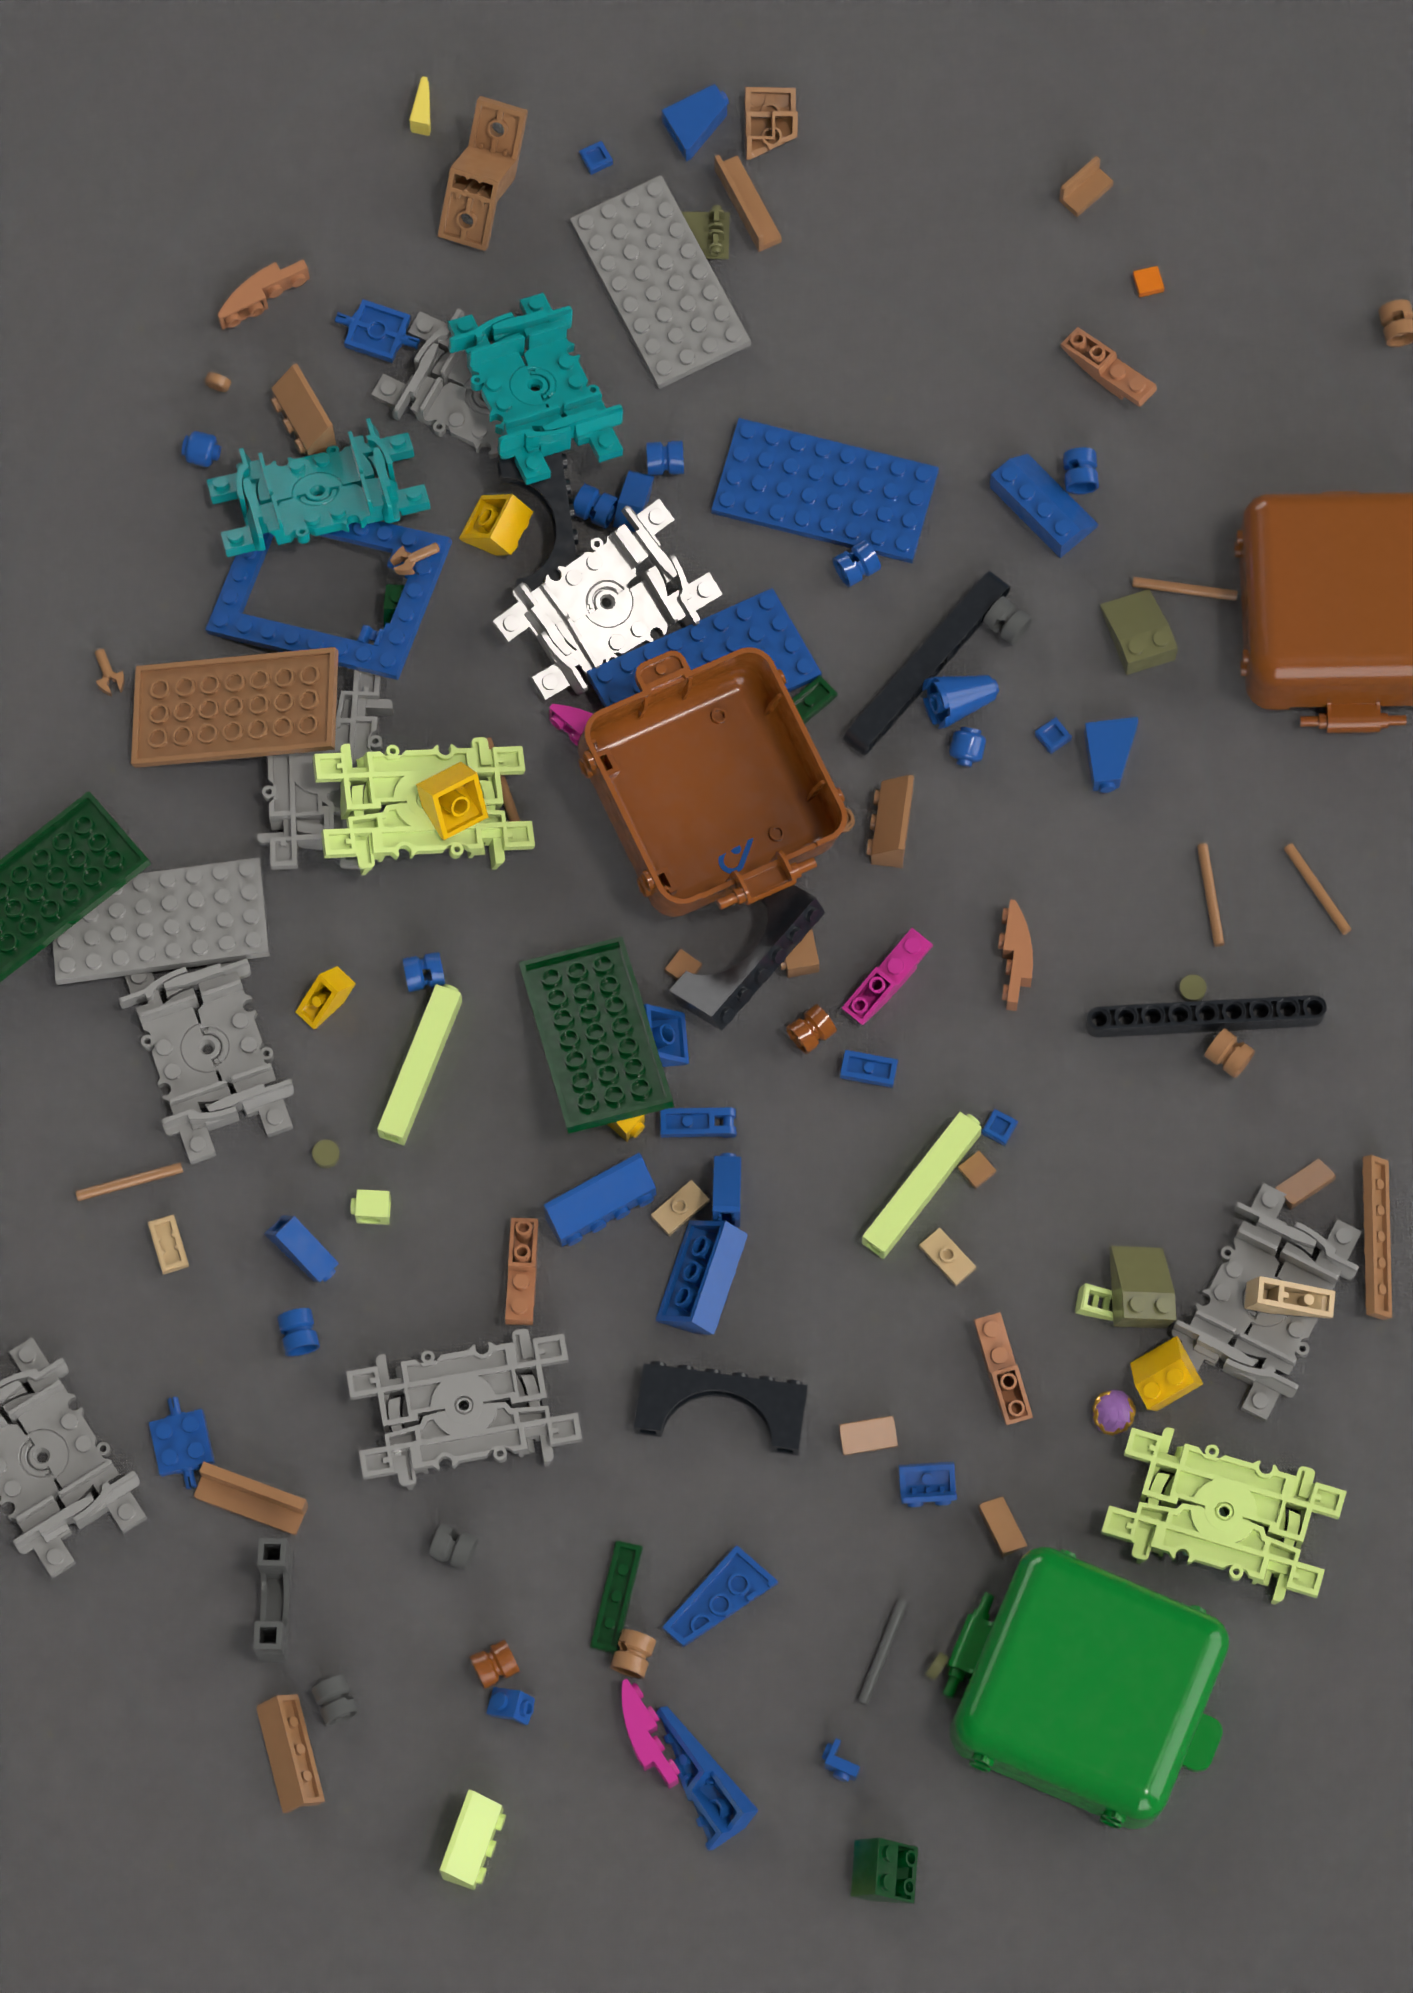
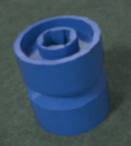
[646,440,684,476]
[1063,447,1099,495]
[573,483,619,529]
[832,540,881,587]
[402,952,445,992]
[277,1308,320,1356]

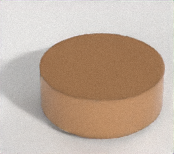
[204,372,232,392]

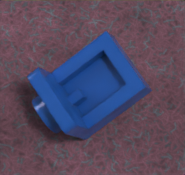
[486,1687,535,1725]
[822,1738,860,1782]

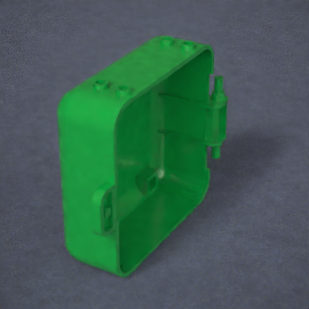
[942,1547,1229,1829]

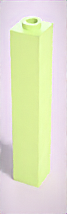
[377,984,462,1146]
[862,1112,982,1259]

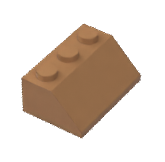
[270,363,336,456]
[867,775,914,868]

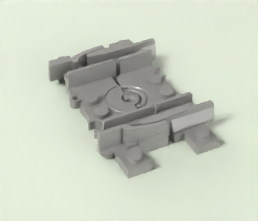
[371,308,539,459]
[118,959,294,1165]
[1171,1183,1362,1422]
[346,1329,583,1491]
[0,1337,147,1579]

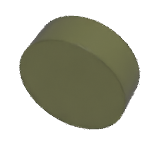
[1179,974,1207,1002]
[312,1140,340,1168]
[925,1651,949,1680]

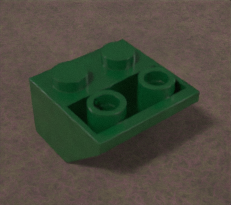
[851,1837,918,1904]

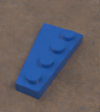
[662,1545,778,1648]

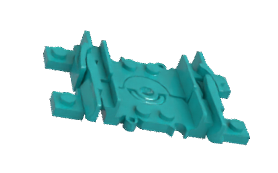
[448,292,623,485]
[206,418,431,557]

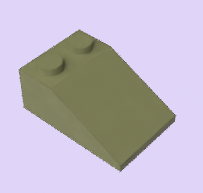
[1100,589,1178,675]
[1109,1246,1176,1329]

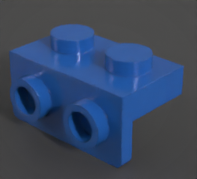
[899,1462,957,1507]

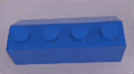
[990,454,1099,558]
[544,1153,657,1247]
[655,1220,748,1335]

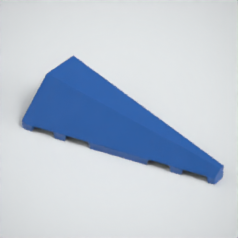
[656,1706,759,1851]

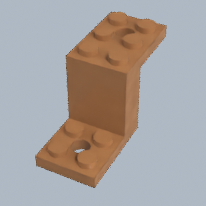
[437,96,528,251]

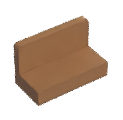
[1059,156,1114,217]

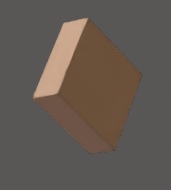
[665,949,702,980]
[958,1151,997,1189]

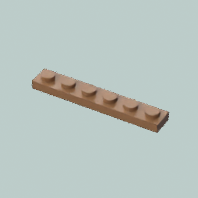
[1362,1155,1392,1320]

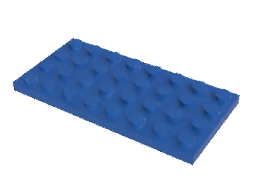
[711,418,939,564]
[587,588,822,707]

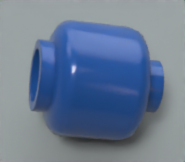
[181,431,221,467]
[949,727,986,767]

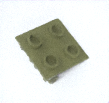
[682,205,730,259]

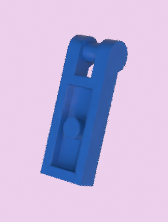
[660,1107,737,1138]

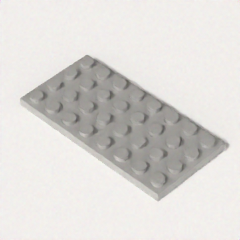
[570,175,751,389]
[53,857,270,985]

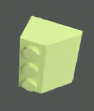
[440,1790,506,1890]

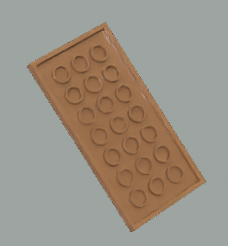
[131,647,338,768]

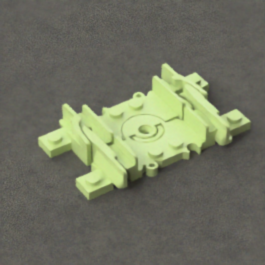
[313,737,535,875]
[1101,1427,1347,1605]

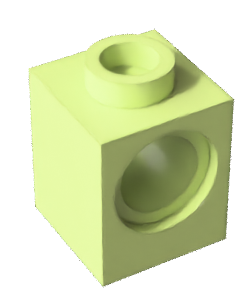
[351,1189,391,1225]

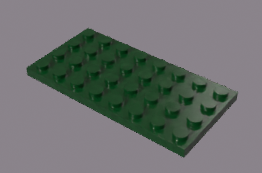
[0,791,151,982]
[519,936,674,1134]

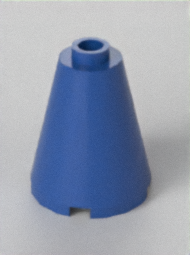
[922,675,999,729]

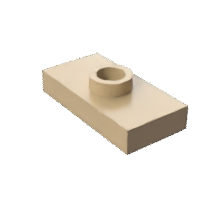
[651,1180,710,1237]
[148,1214,189,1275]
[919,1227,976,1286]

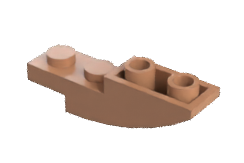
[217,259,310,330]
[1061,327,1157,407]
[998,899,1033,1011]
[505,1218,538,1325]
[973,1312,1033,1425]

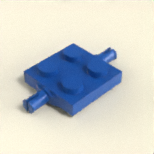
[335,299,420,363]
[149,1397,215,1489]

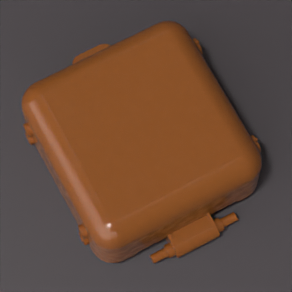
[1234,491,1413,733]
[578,647,847,917]

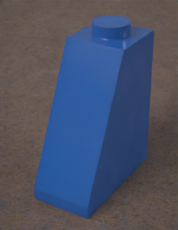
[661,84,729,162]
[1084,717,1139,793]
[713,1153,741,1227]
[264,1215,339,1282]

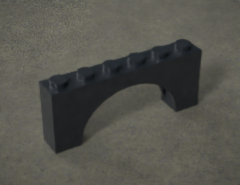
[496,452,581,603]
[669,885,826,1031]
[634,1361,808,1456]

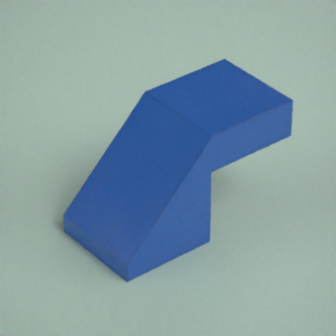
[613,470,654,532]

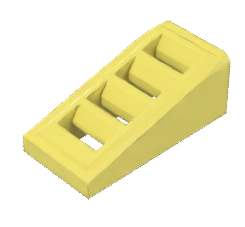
[409,76,431,136]

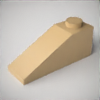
[1244,1276,1335,1319]

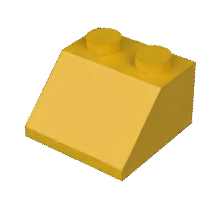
[459,494,534,556]
[416,762,488,840]
[1130,1336,1203,1411]

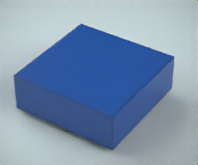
[579,140,613,175]
[1035,717,1072,755]
[981,1109,1018,1146]

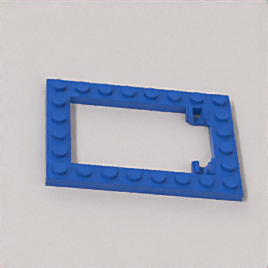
[206,499,452,680]

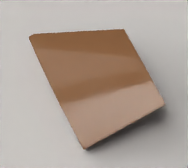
[744,87,798,160]

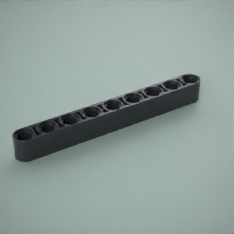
[843,571,1011,756]
[1086,995,1327,1038]

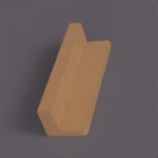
[714,155,782,252]
[194,1461,308,1535]
[256,1694,325,1813]

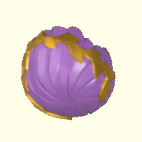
[1092,1389,1136,1436]

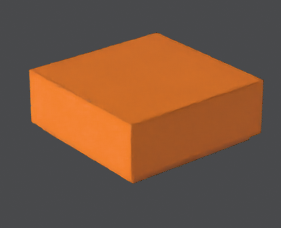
[1133,266,1164,298]

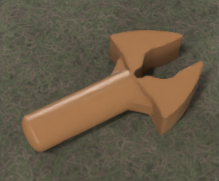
[390,542,440,575]
[95,649,125,697]

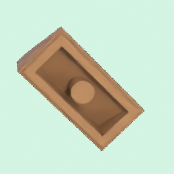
[1275,1158,1336,1210]
[839,1416,898,1456]
[978,1497,1027,1558]

